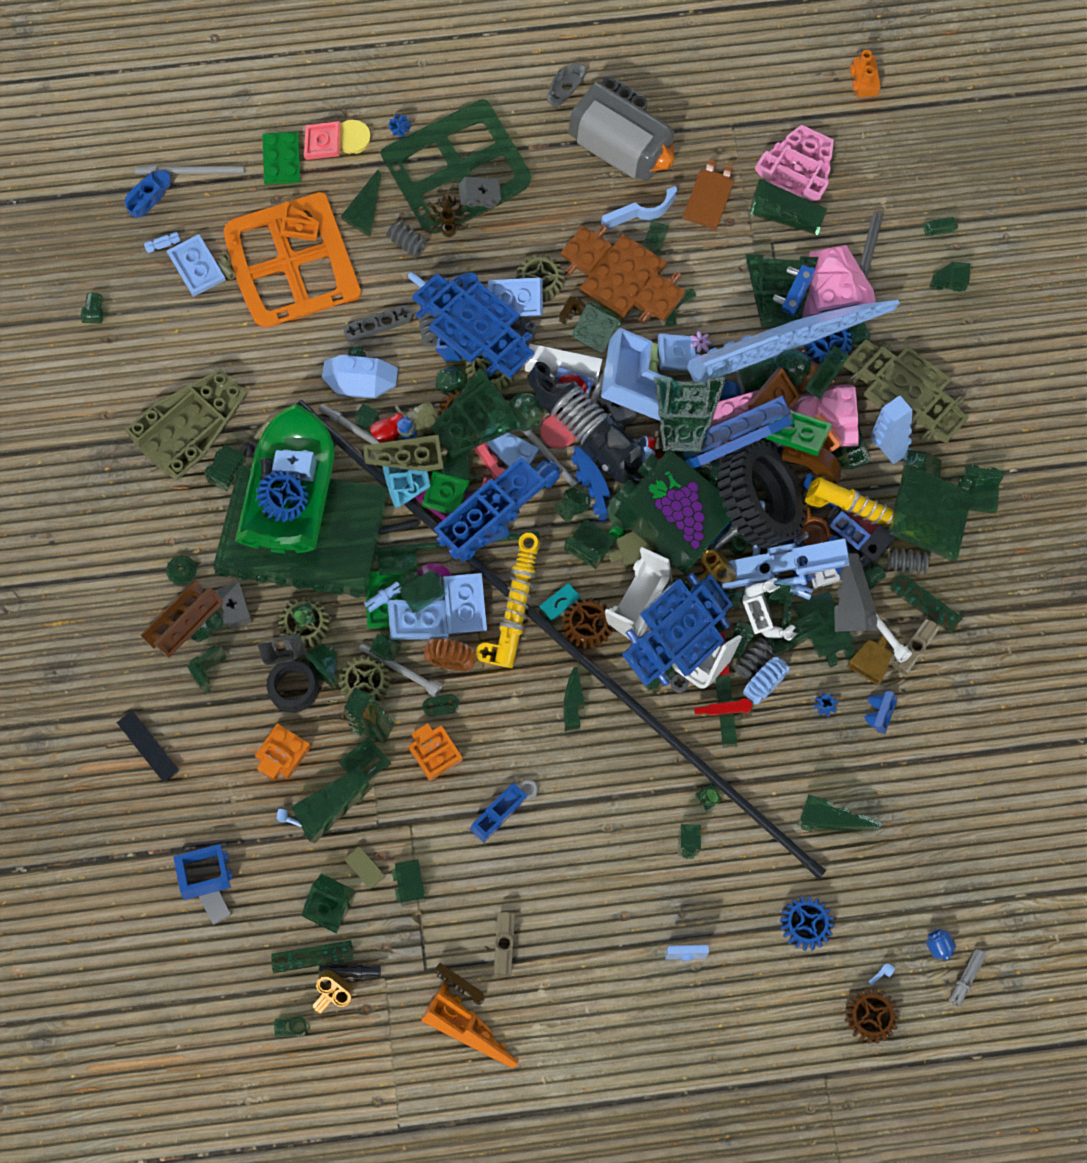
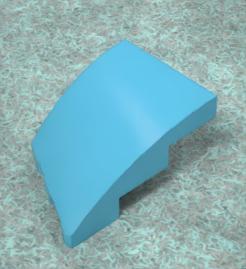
[383,466,430,508]

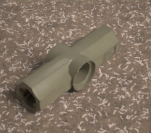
[893,619,940,675]
[494,912,515,976]

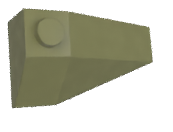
[363,435,443,471]

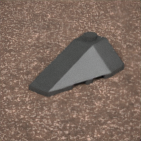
[834,554,878,632]

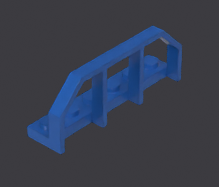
[678,395,795,471]

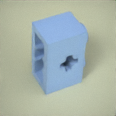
[272,449,317,481]

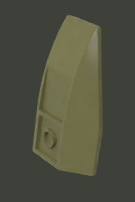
[125,368,247,480]

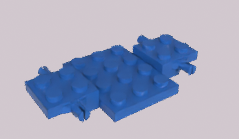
[412,273,535,379]
[622,572,733,687]

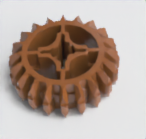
[424,638,476,671]

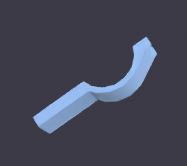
[601,186,677,229]

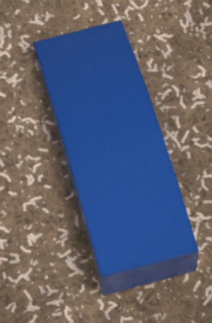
[470,783,527,843]

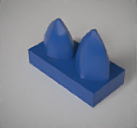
[864,690,898,734]

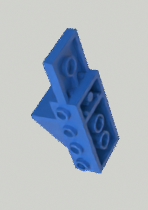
[434,457,547,562]

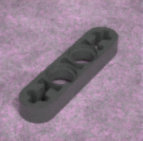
[344,305,413,342]

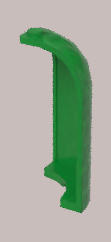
[235,404,334,553]

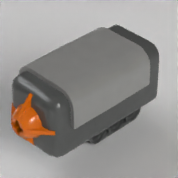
[568,77,675,180]

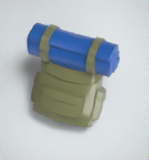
[395,401,439,440]

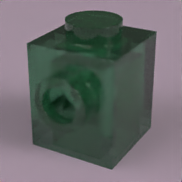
[369,634,403,661]

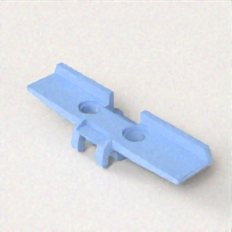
[720,539,850,591]

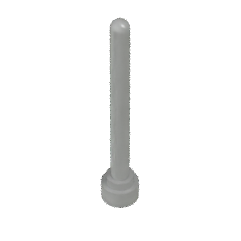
[359,644,443,697]

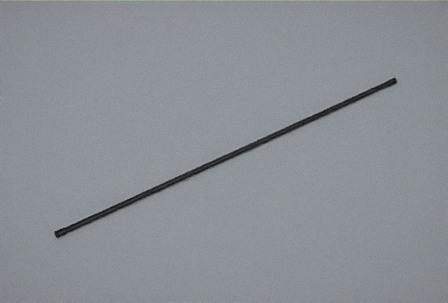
[296,400,826,879]

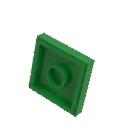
[422,470,470,514]

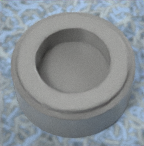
[519,780,538,801]

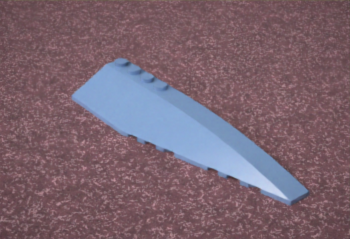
[687,300,899,386]

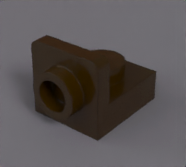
[559,296,586,325]

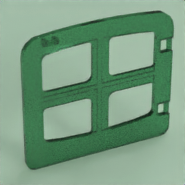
[380,99,531,234]

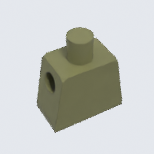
[607,527,653,569]

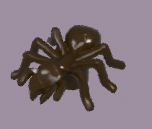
[425,195,470,238]

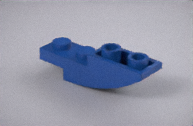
[571,446,610,521]

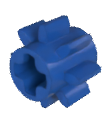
[389,114,411,137]
[813,692,838,717]

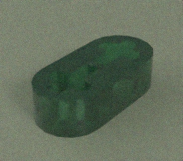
[923,217,958,236]
[422,694,459,717]

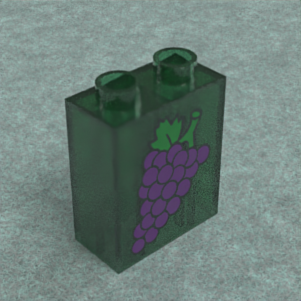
[614,449,732,574]

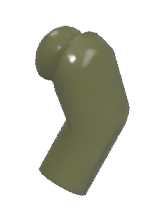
[219,253,236,280]

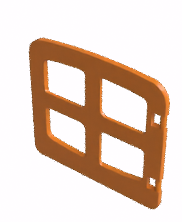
[224,192,361,328]

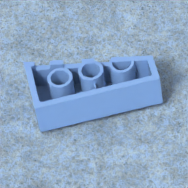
[870,396,912,464]

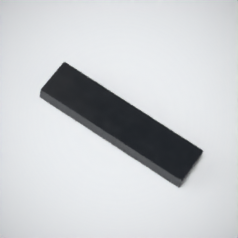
[116,711,180,783]

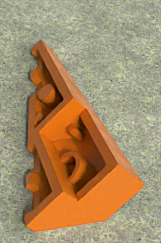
[421,983,519,1068]

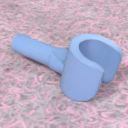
[277,809,303,827]
[868,964,895,985]

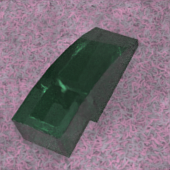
[804,346,849,400]
[766,610,827,657]
[563,667,585,731]

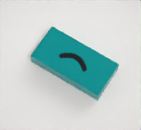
[539,583,581,622]

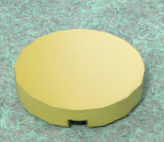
[340,120,371,154]

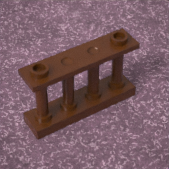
[140,580,224,658]

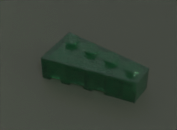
[749,178,827,235]
[344,687,395,744]
[291,766,374,843]

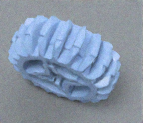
[743,657,789,704]

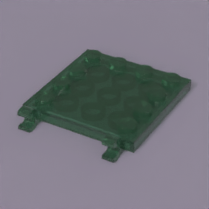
[888,453,973,562]

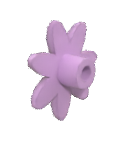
[690,331,713,353]

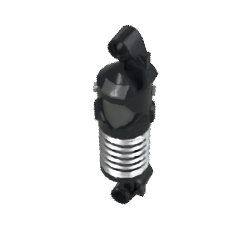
[527,362,660,498]

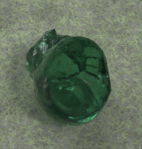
[435,366,467,395]
[555,487,591,522]
[191,610,223,642]

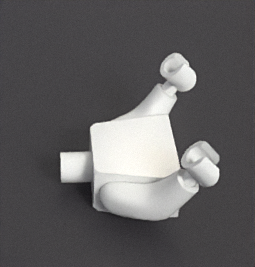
[743,578,797,640]

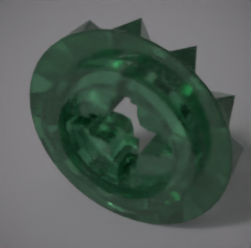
[165,555,197,585]

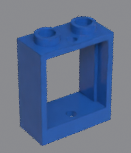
[173,844,233,900]

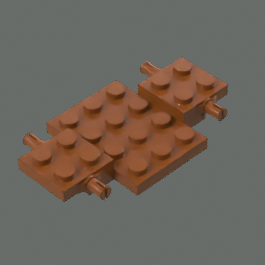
[560,225,686,324]

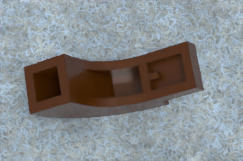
[782,446,841,485]

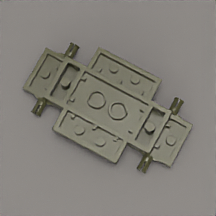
[843,339,969,444]

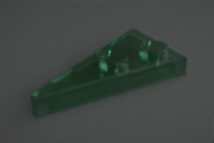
[341,170,381,237]

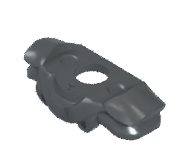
[547,63,587,107]

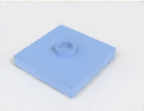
[658,334,696,372]
[665,945,709,961]

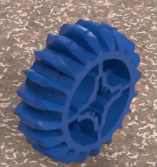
[803,328,853,367]
[256,470,308,522]
[780,896,835,951]

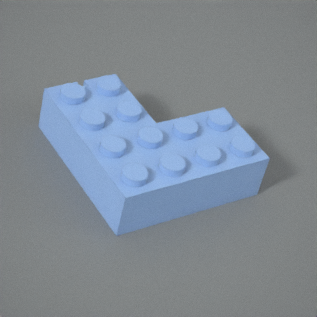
[601,328,682,424]

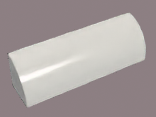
[525,344,602,386]

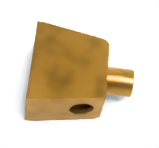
[847,636,892,686]

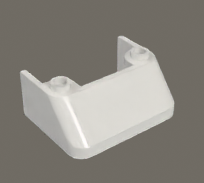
[605,547,672,640]
[670,635,742,688]

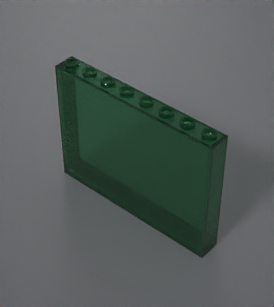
[213,465,389,598]

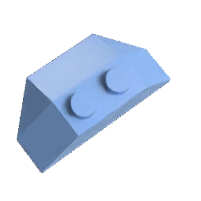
[322,355,398,399]

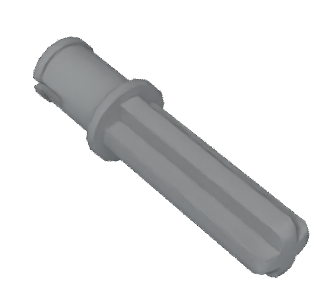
[949,949,986,1007]

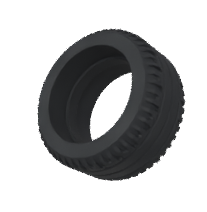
[266,659,319,713]

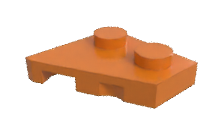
[280,201,319,241]

